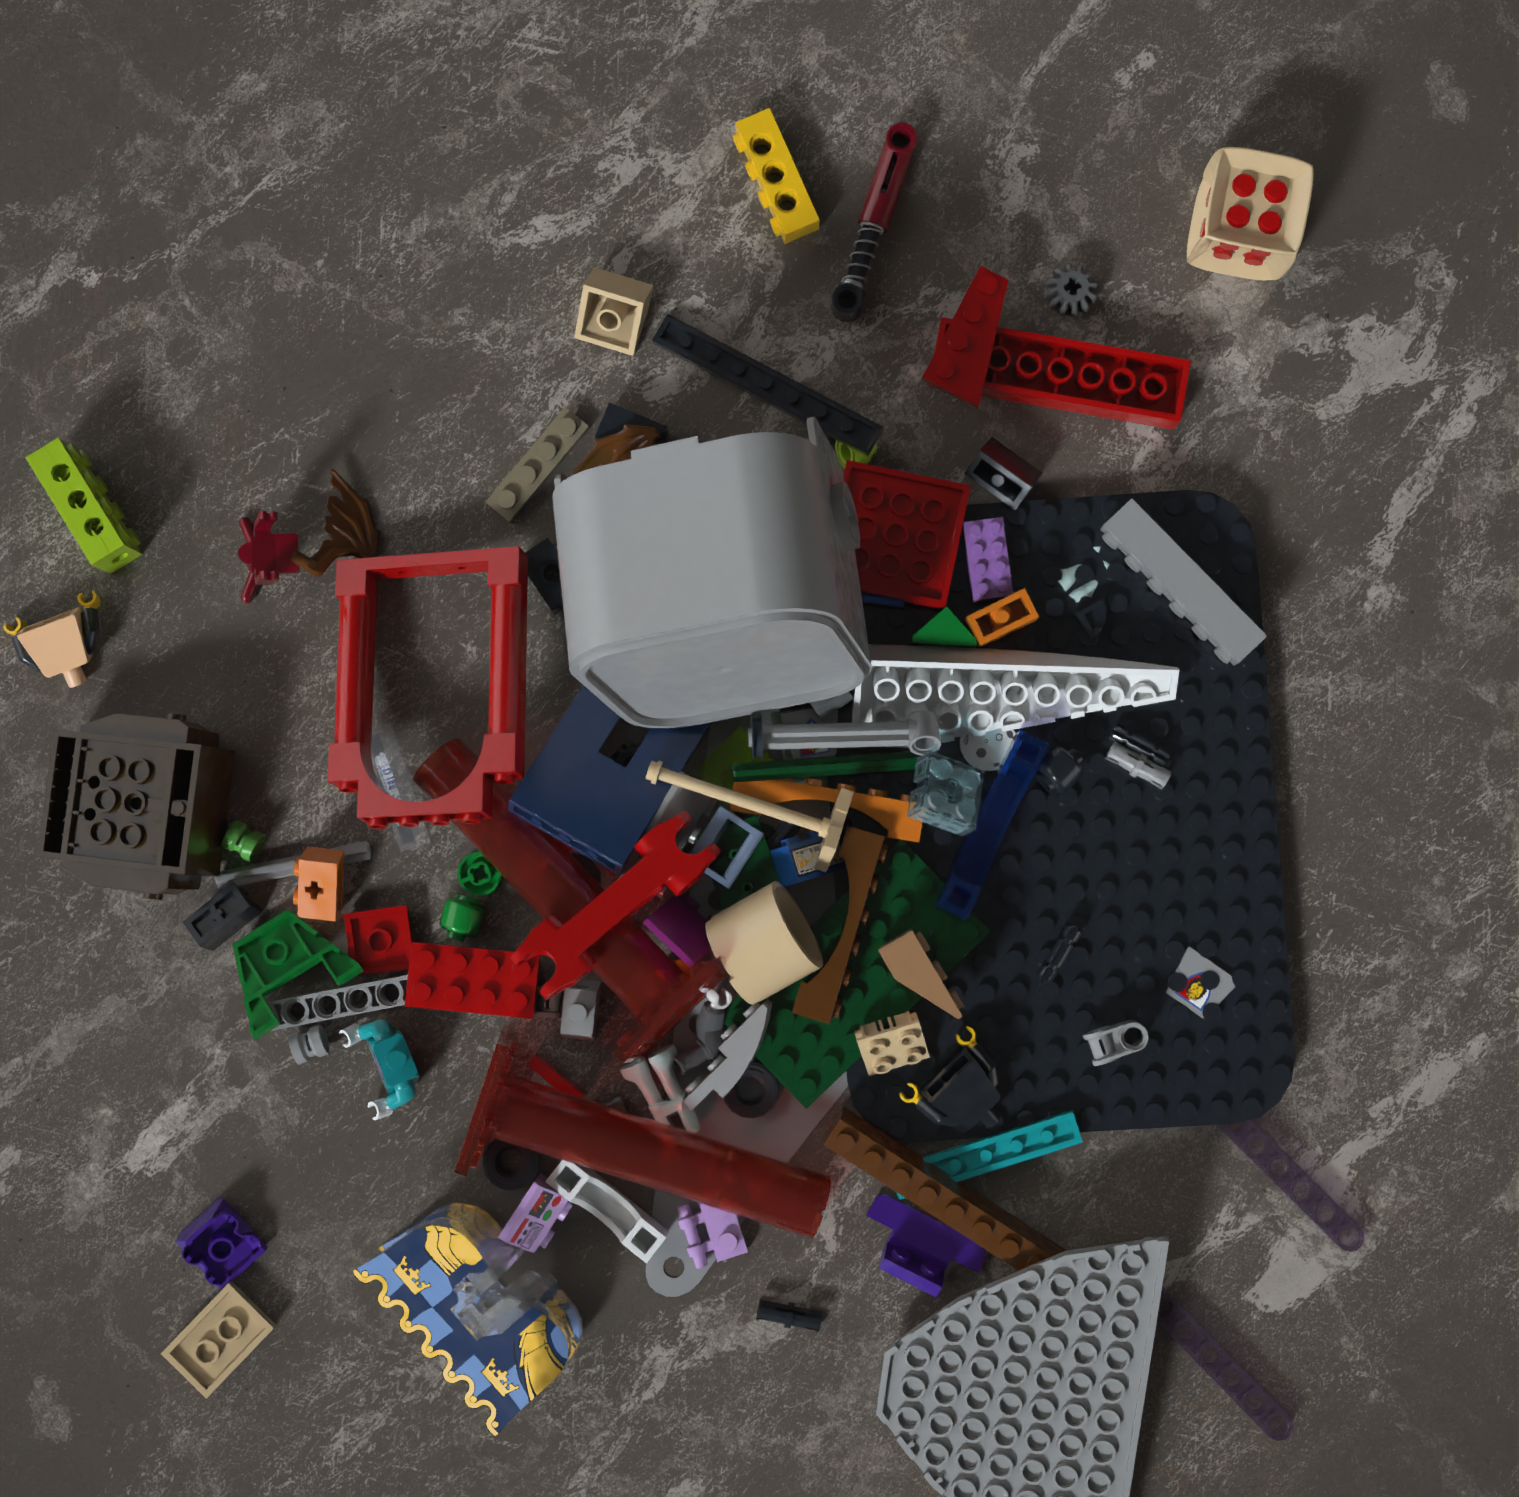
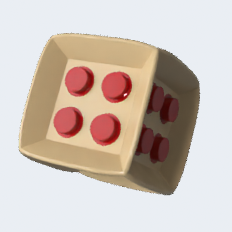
[1187,147,1314,281]

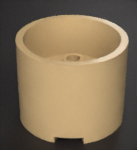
[705,881,823,1005]

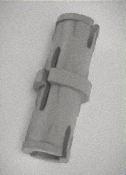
[1105,741,1172,789]

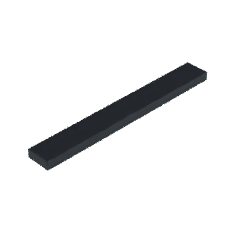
[652,314,884,457]

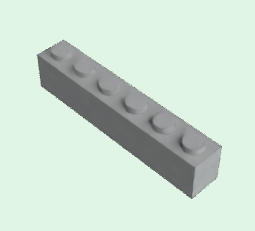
[1100,498,1267,666]

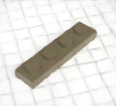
[485,407,590,524]

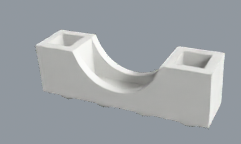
[545,1152,669,1264]

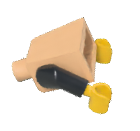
[3,590,101,688]

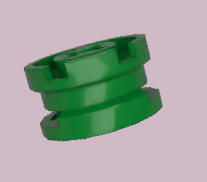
[457,852,505,896]

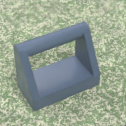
[690,806,764,889]

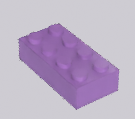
[962,517,1013,603]

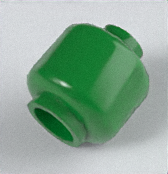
[439,893,485,942]

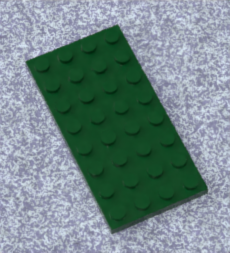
[724,840,990,1109]

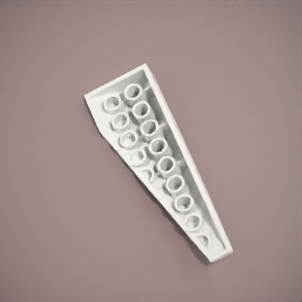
[852,644,1179,748]

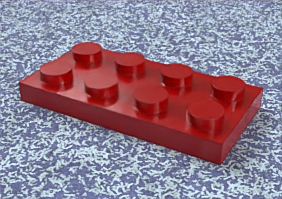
[405,942,541,1019]

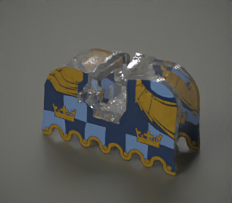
[353,1202,583,1436]

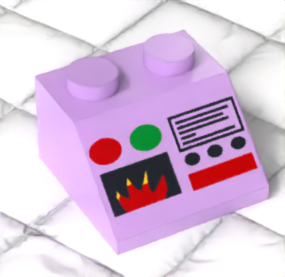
[498,1173,573,1253]

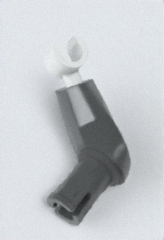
[673,987,732,1075]

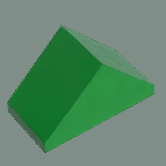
[911,607,977,648]

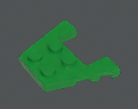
[232,909,364,1040]

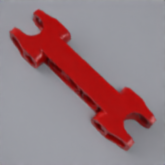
[510,810,720,1001]

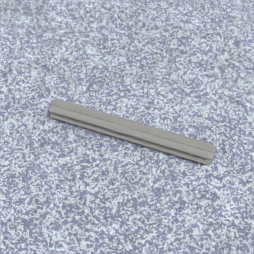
[215,841,372,890]

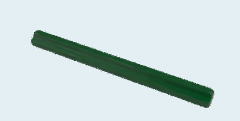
[731,751,919,783]

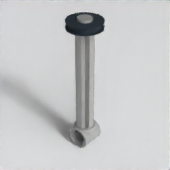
[748,711,941,762]

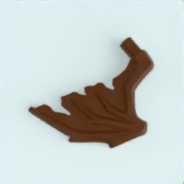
[570,424,660,476]
[290,469,381,577]

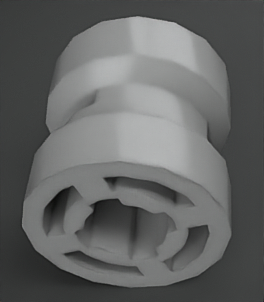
[288,1024,330,1065]

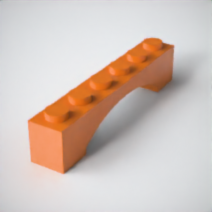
[729,778,923,842]

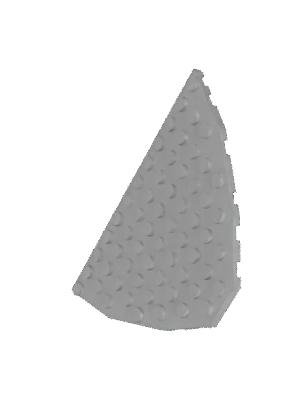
[876,1236,1169,1497]

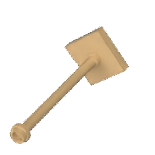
[646,760,854,873]

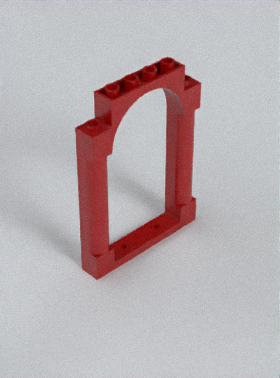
[327,546,528,829]

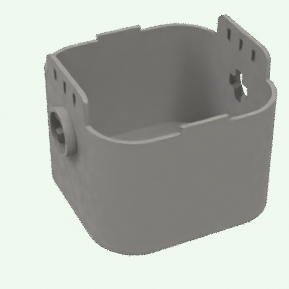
[552,417,872,728]

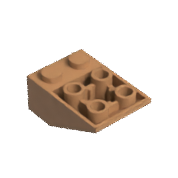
[878,928,964,1019]

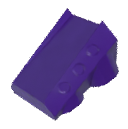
[175,1198,268,1290]

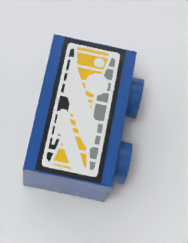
[770,831,847,887]

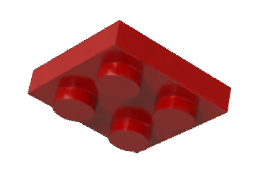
[344,905,413,977]

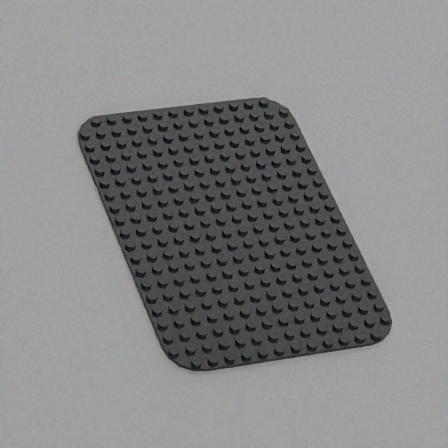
[828,490,1295,1142]

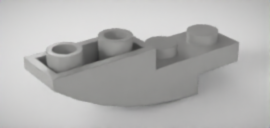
[683,998,772,1111]

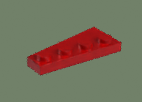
[921,265,1009,409]

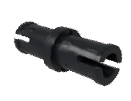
[756,1298,823,1332]

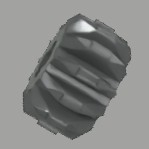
[1044,263,1098,318]

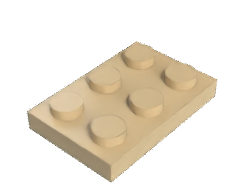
[161,1282,277,1399]

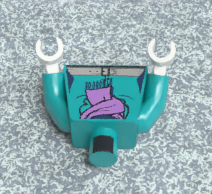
[338,1020,419,1120]

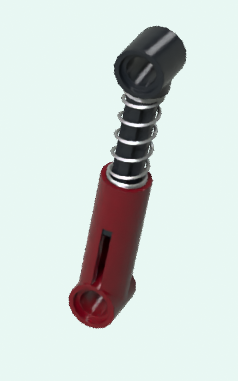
[831,122,917,322]

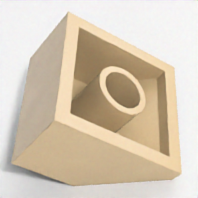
[574,267,653,356]

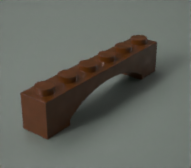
[792,826,889,1024]

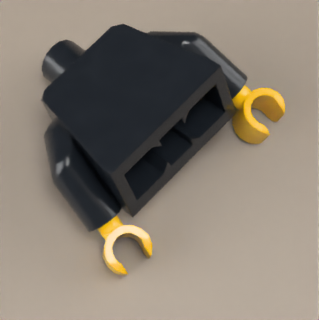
[900,1026,1001,1129]

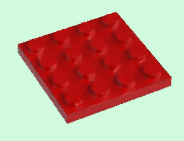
[843,460,971,609]

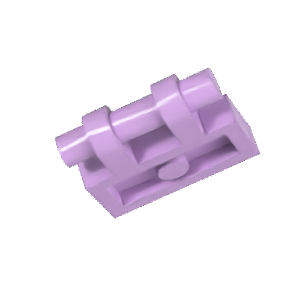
[677,1189,748,1269]

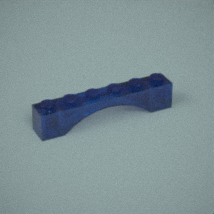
[933,730,1049,921]

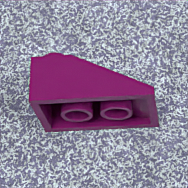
[643,893,712,968]

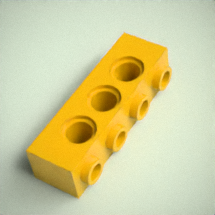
[732,108,820,244]

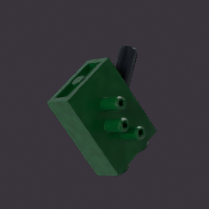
[697,815,802,910]

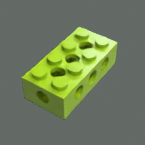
[25,438,143,574]

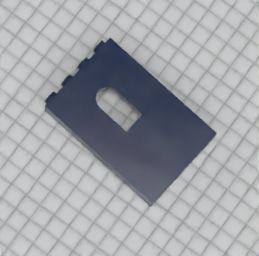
[507,685,713,875]

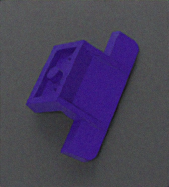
[866,1195,986,1297]

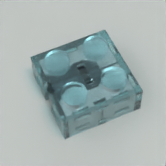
[907,750,985,836]

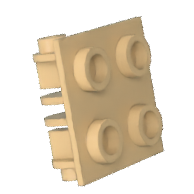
[854,1011,930,1076]

